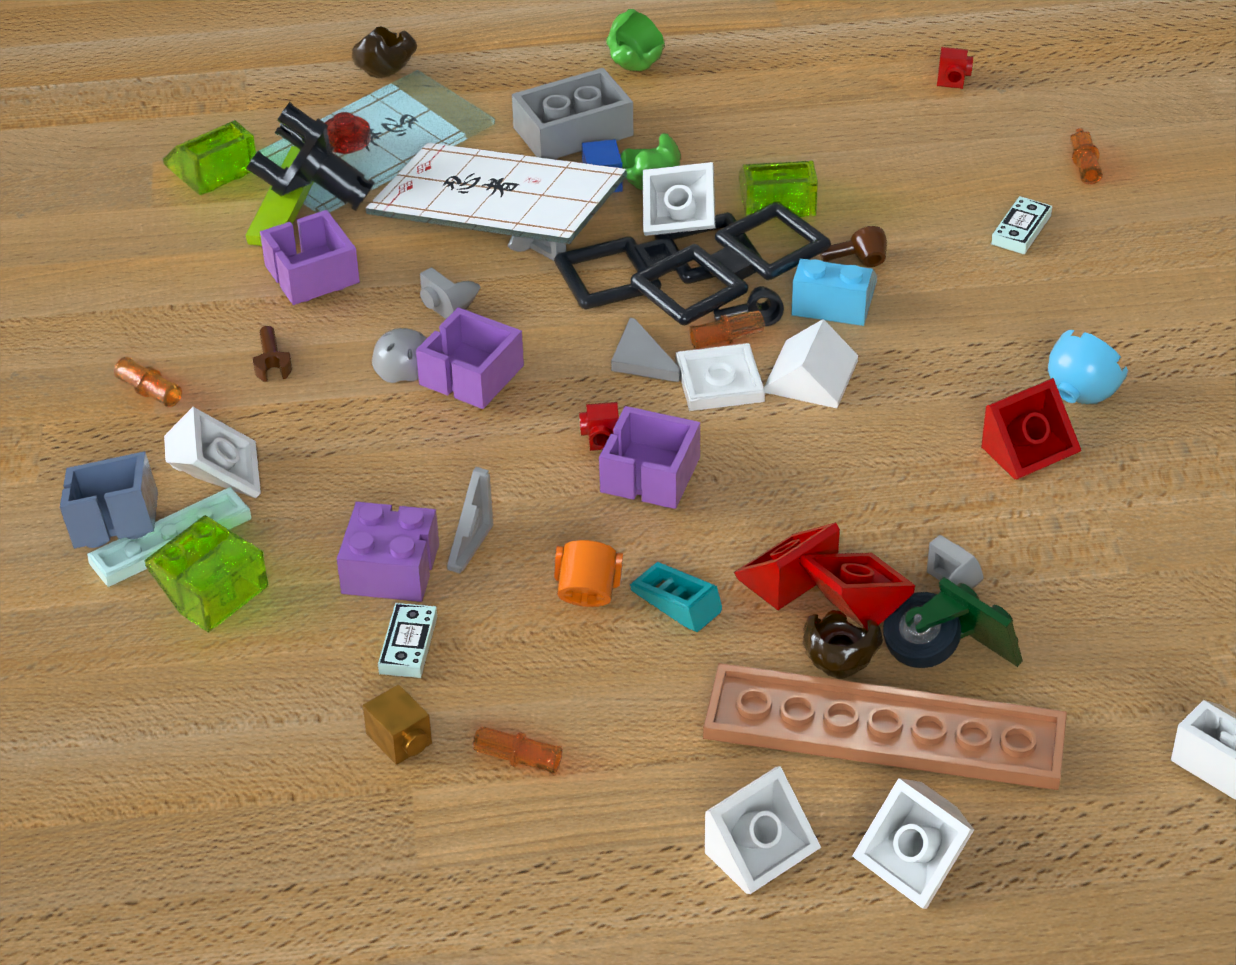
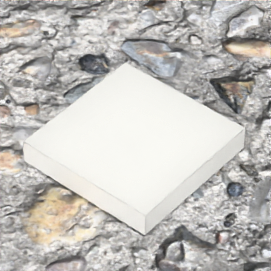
[676,343,765,411]

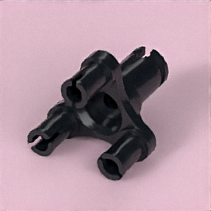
[246,102,375,211]

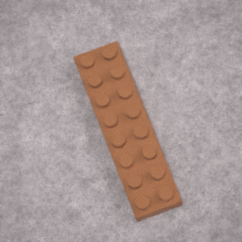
[703,663,1067,790]

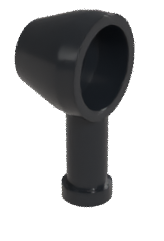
[713,286,784,327]

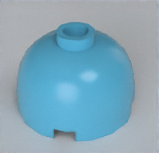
[1048,330,1128,404]

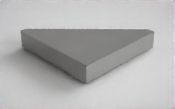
[611,318,680,382]
[447,467,493,573]

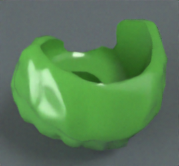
[606,9,665,71]
[620,133,681,190]

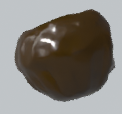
[352,26,417,78]
[803,610,883,679]

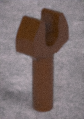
[253,326,292,382]

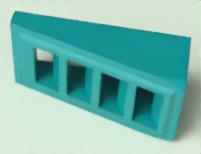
[630,562,722,632]

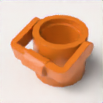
[554,540,623,607]

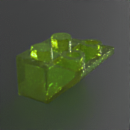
[163,120,256,195]
[739,161,818,218]
[144,515,268,633]

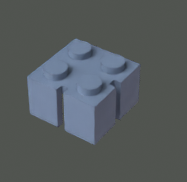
[60,451,158,549]

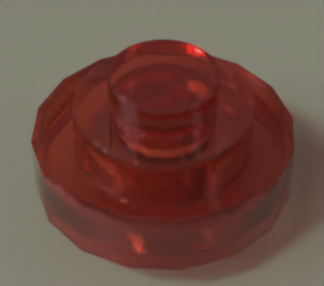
[325,112,371,154]

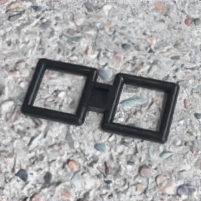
[630,201,831,326]
[554,212,762,310]

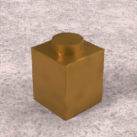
[363,684,432,765]

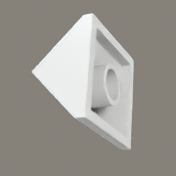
[764,319,858,408]
[705,766,821,894]

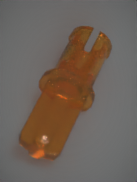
[1070,128,1103,184]
[689,311,765,350]
[473,727,562,774]

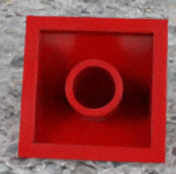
[981,378,1082,480]
[734,522,840,610]
[799,553,916,631]

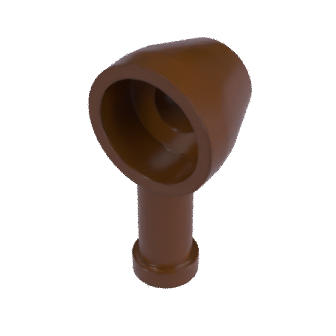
[820,226,887,267]

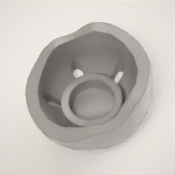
[372,328,427,383]

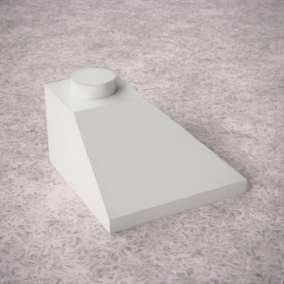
[643,162,715,236]
[164,407,261,498]
[852,778,974,909]

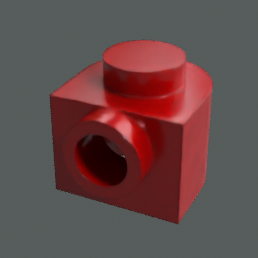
[937,47,974,89]
[579,402,619,451]

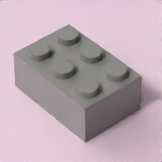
[512,68,634,160]

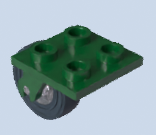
[883,577,1023,668]

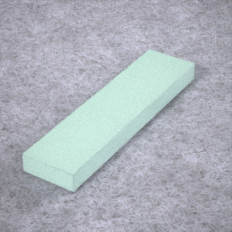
[87,487,251,587]

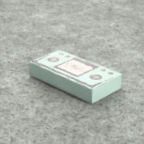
[991,196,1052,254]
[378,603,437,678]

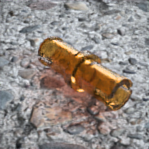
[114,357,182,407]

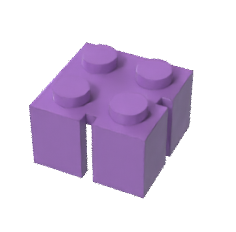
[260,210,360,305]
[416,307,524,409]
[599,406,700,509]
[337,502,439,602]

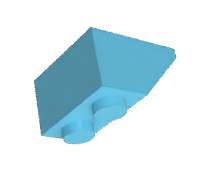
[792,258,877,326]

